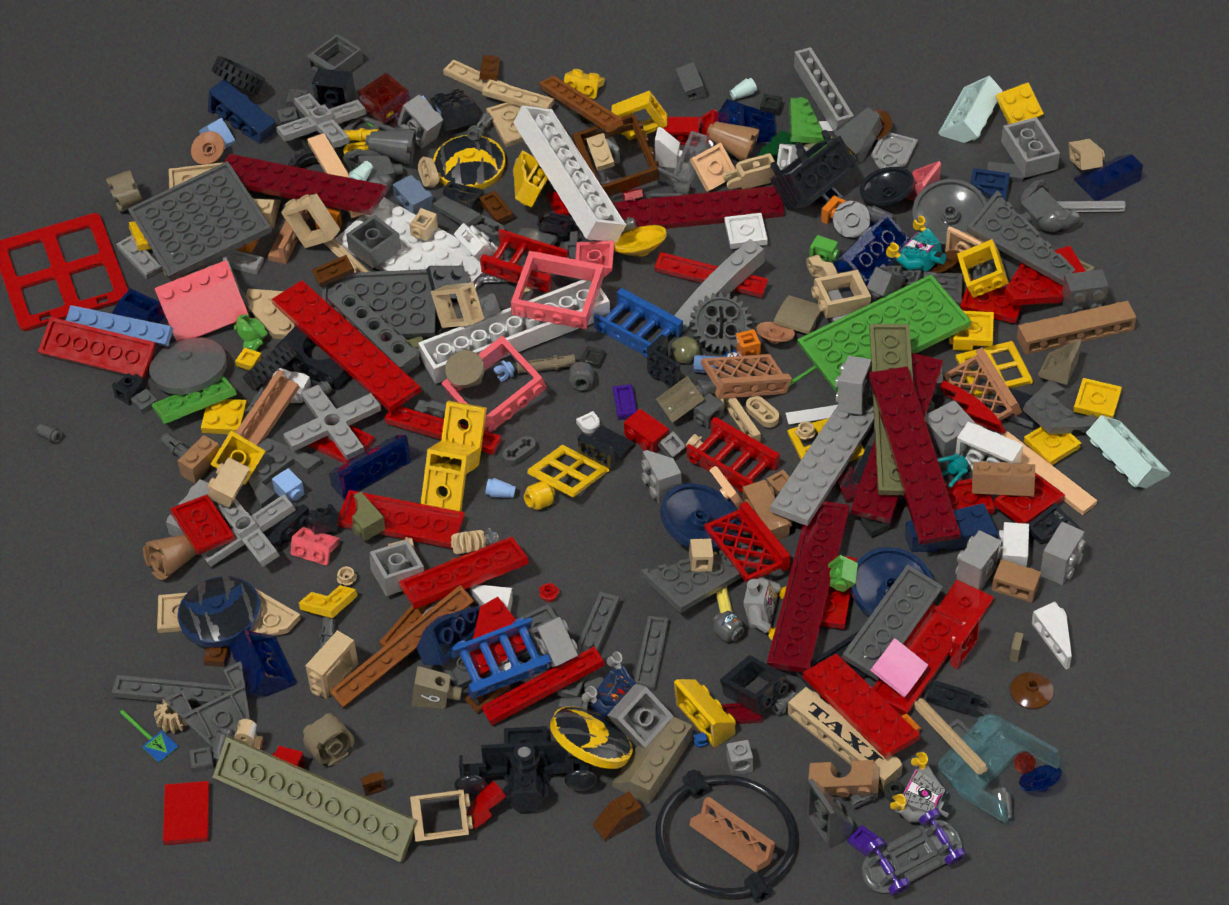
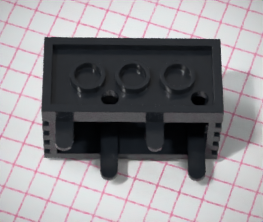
[770,130,858,210]

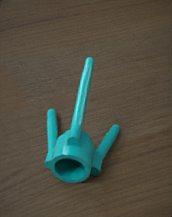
[937,453,969,487]

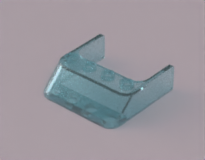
[938,714,1060,823]

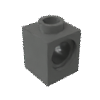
[693,393,724,429]

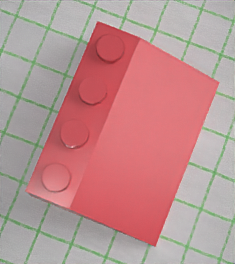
[155,260,248,341]

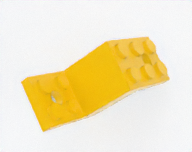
[421,401,487,511]

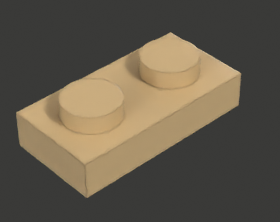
[586,133,615,171]

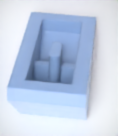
[199,118,235,149]

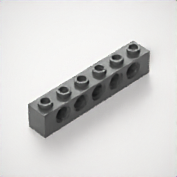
[327,284,420,374]

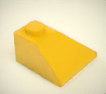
[211,430,266,485]

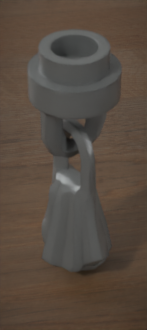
[467,113,493,140]

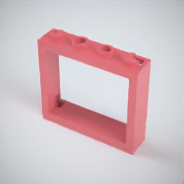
[511,251,604,329]
[441,335,547,432]

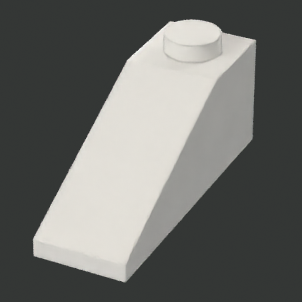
[1032,602,1072,669]

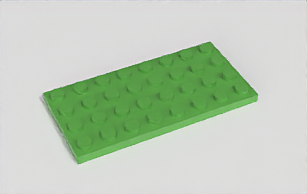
[797,274,972,393]

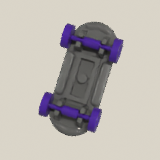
[861,808,967,896]

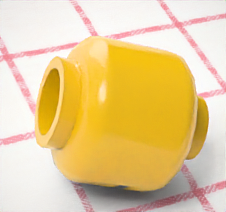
[524,481,555,510]

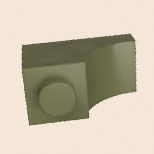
[352,492,385,541]

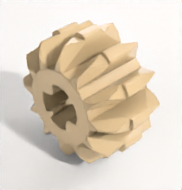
[451,530,486,554]
[154,699,189,734]

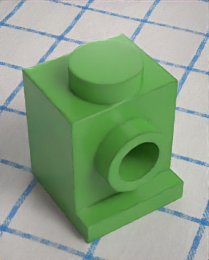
[809,235,840,263]
[828,555,858,592]

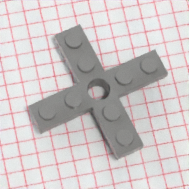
[276,93,366,148]
[283,385,381,460]
[201,494,295,567]

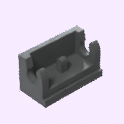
[676,62,707,101]

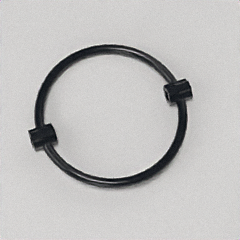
[655,769,798,902]

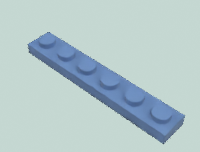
[66,305,174,346]

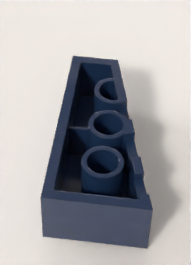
[208,79,275,144]
[905,503,998,552]

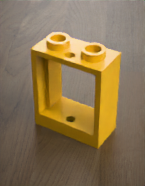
[611,90,667,141]
[957,239,1009,298]

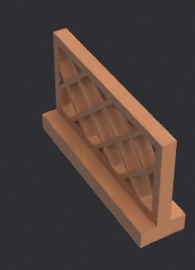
[943,347,1022,429]
[701,354,792,399]

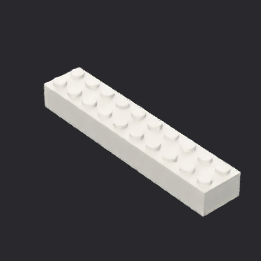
[513,105,626,242]
[418,280,610,384]

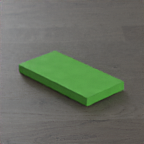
[152,375,237,424]

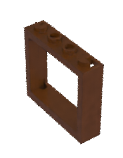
[572,113,659,197]

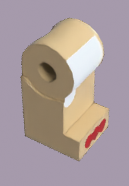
[234,719,264,750]

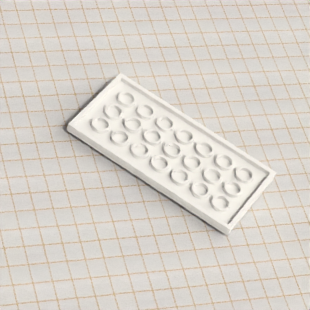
[335,197,486,306]

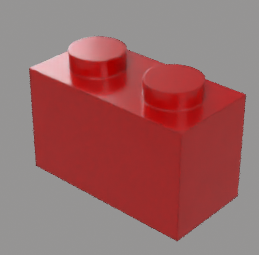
[663,117,699,145]
[624,409,669,453]

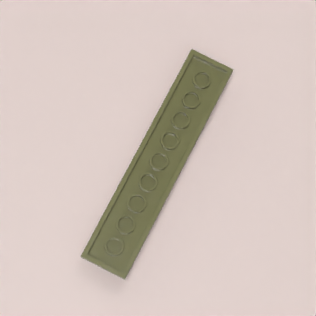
[869,324,913,495]
[213,736,417,862]

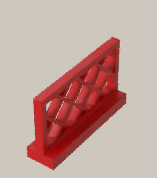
[704,501,790,583]

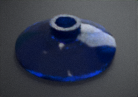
[1019,765,1062,792]

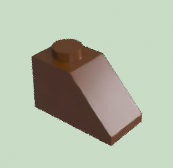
[593,791,642,842]

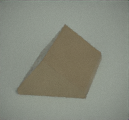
[1038,339,1082,385]

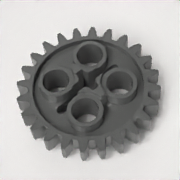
[689,292,752,354]

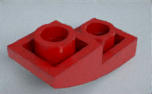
[467,781,506,829]

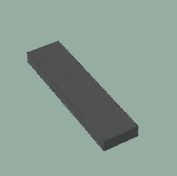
[634,615,669,691]

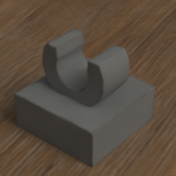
[973,264,993,280]

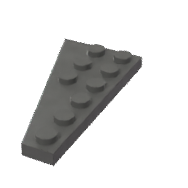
[967,190,1075,285]
[640,544,771,613]

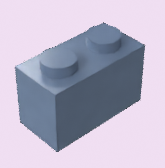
[393,175,433,215]

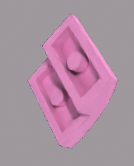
[870,638,928,697]

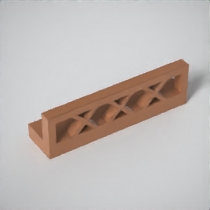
[268,209,311,264]
[236,369,300,446]
[689,797,775,872]

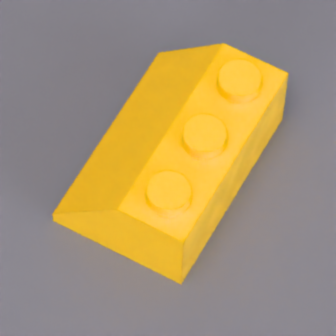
[674,679,736,748]

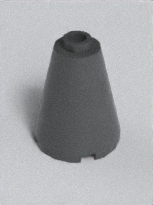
[365,128,416,165]

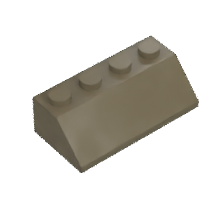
[612,717,693,804]

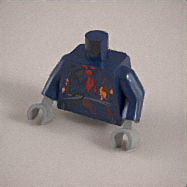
[582,651,636,717]

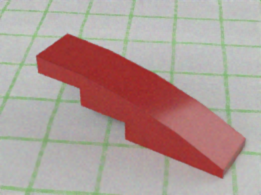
[940,380,1006,435]

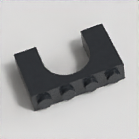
[275,326,352,391]

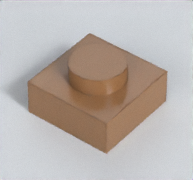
[766,470,790,496]

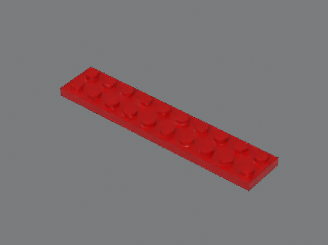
[272,280,421,412]

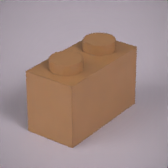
[177,435,220,484]
[992,559,1041,603]

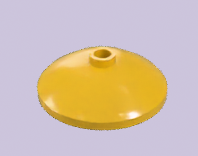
[614,225,667,257]

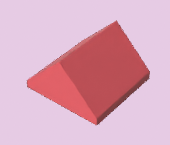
[906,161,941,202]
[575,240,614,277]

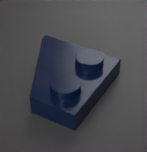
[970,168,1010,200]

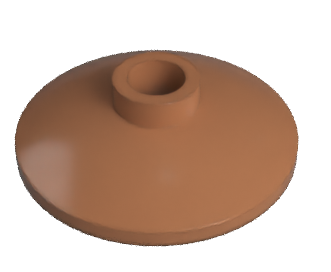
[191,131,225,165]
[756,322,795,344]

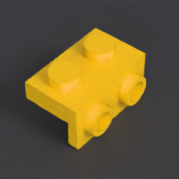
[564,69,605,99]

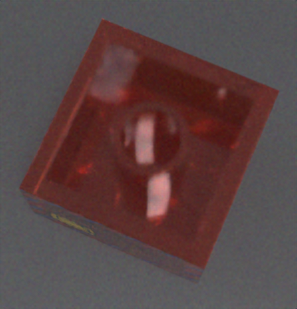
[358,73,410,124]

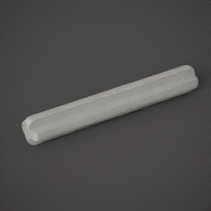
[1057,201,1126,212]

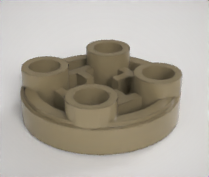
[445,350,485,388]

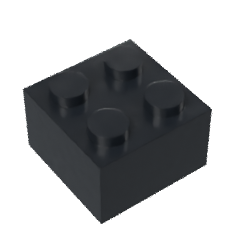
[312,68,357,109]

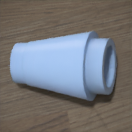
[485,478,516,498]

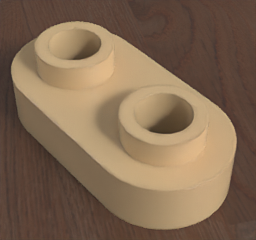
[418,157,440,188]
[746,396,779,428]

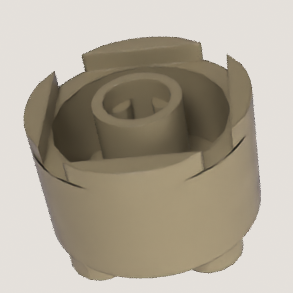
[106,170,143,213]
[303,713,354,766]

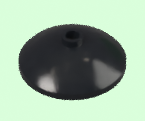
[860,167,915,207]

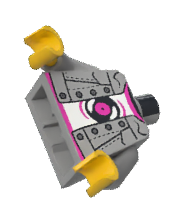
[744,578,787,640]
[890,752,953,823]

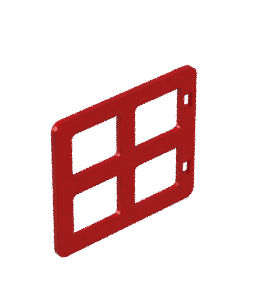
[0,213,130,331]

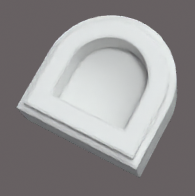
[576,411,600,433]

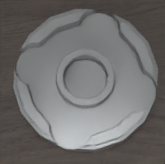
[833,201,871,239]

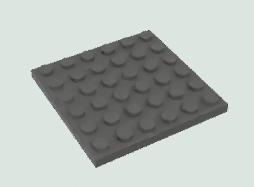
[128,161,273,281]

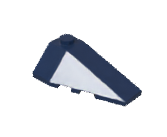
[417,605,482,665]

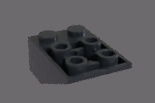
[430,89,479,131]

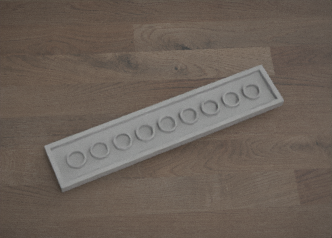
[770,389,874,526]

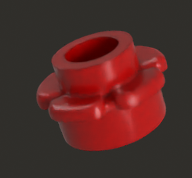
[539,583,559,602]

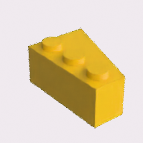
[513,150,548,208]

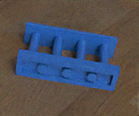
[594,288,683,358]
[451,617,551,700]

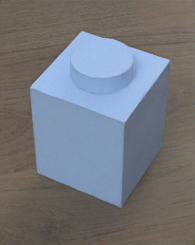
[272,468,305,503]

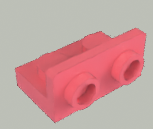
[290,527,339,565]

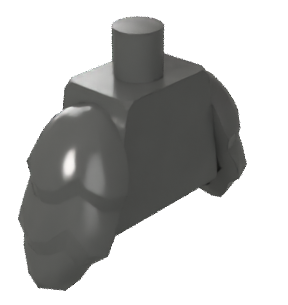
[343,149,403,194]
[1019,179,1080,232]

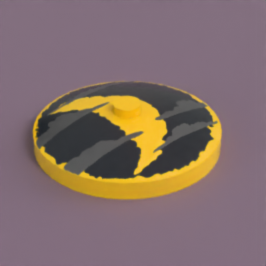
[433,135,506,189]
[550,706,633,769]

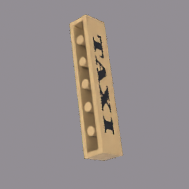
[788,687,903,792]

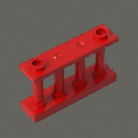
[480,229,568,293]
[686,417,780,493]

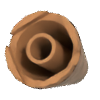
[707,122,760,161]
[143,534,196,580]

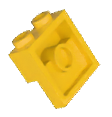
[949,311,994,351]

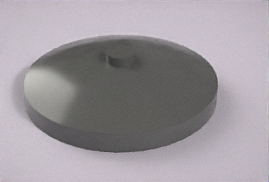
[913,179,987,248]
[149,338,227,394]

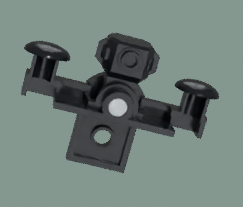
[454,726,597,812]

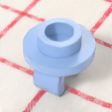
[493,360,515,382]

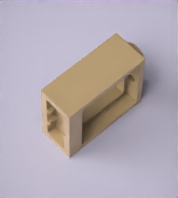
[281,194,340,248]
[811,270,871,319]
[431,282,485,328]
[305,630,359,699]
[410,789,473,841]

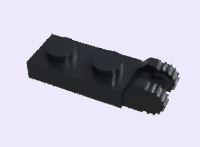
[267,504,309,552]
[926,680,990,719]

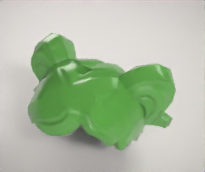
[234,314,268,351]

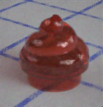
[1013,751,1036,773]

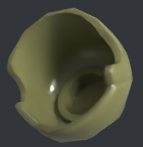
[670,336,701,364]

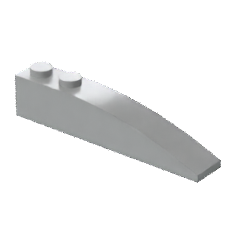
[674,239,765,333]

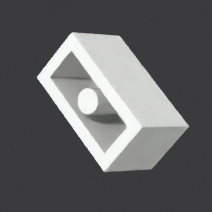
[998,522,1029,567]

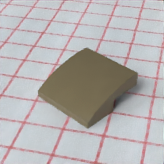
[773,295,823,334]
[656,376,704,423]

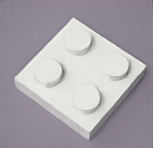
[724,213,767,249]

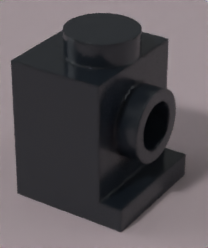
[112,373,145,406]
[305,504,338,535]

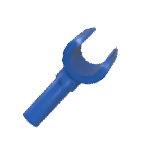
[692,728,707,747]

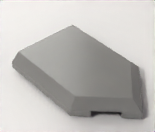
[871,132,918,169]

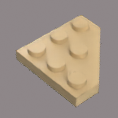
[246,289,296,339]
[238,588,301,642]

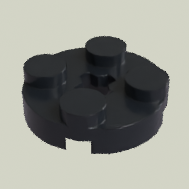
[537,213,575,236]

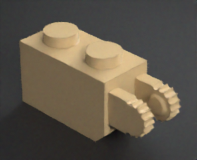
[722,153,775,189]

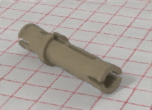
[516,354,575,374]

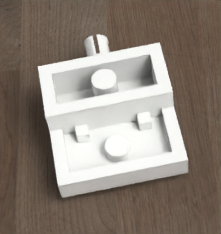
[454,223,503,260]

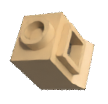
[409,208,438,241]

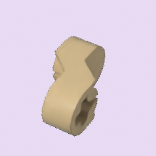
[806,255,837,278]

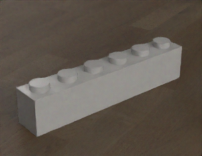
[794,47,854,133]

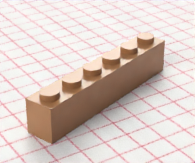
[1017,301,1137,355]

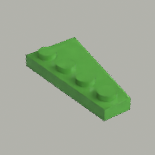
[789,97,824,143]

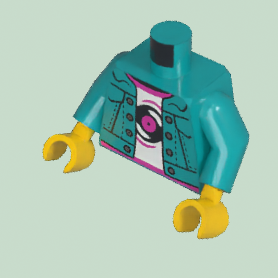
[886,216,947,271]

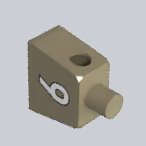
[411,666,462,709]

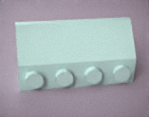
[939,75,1003,143]
[1086,415,1171,488]

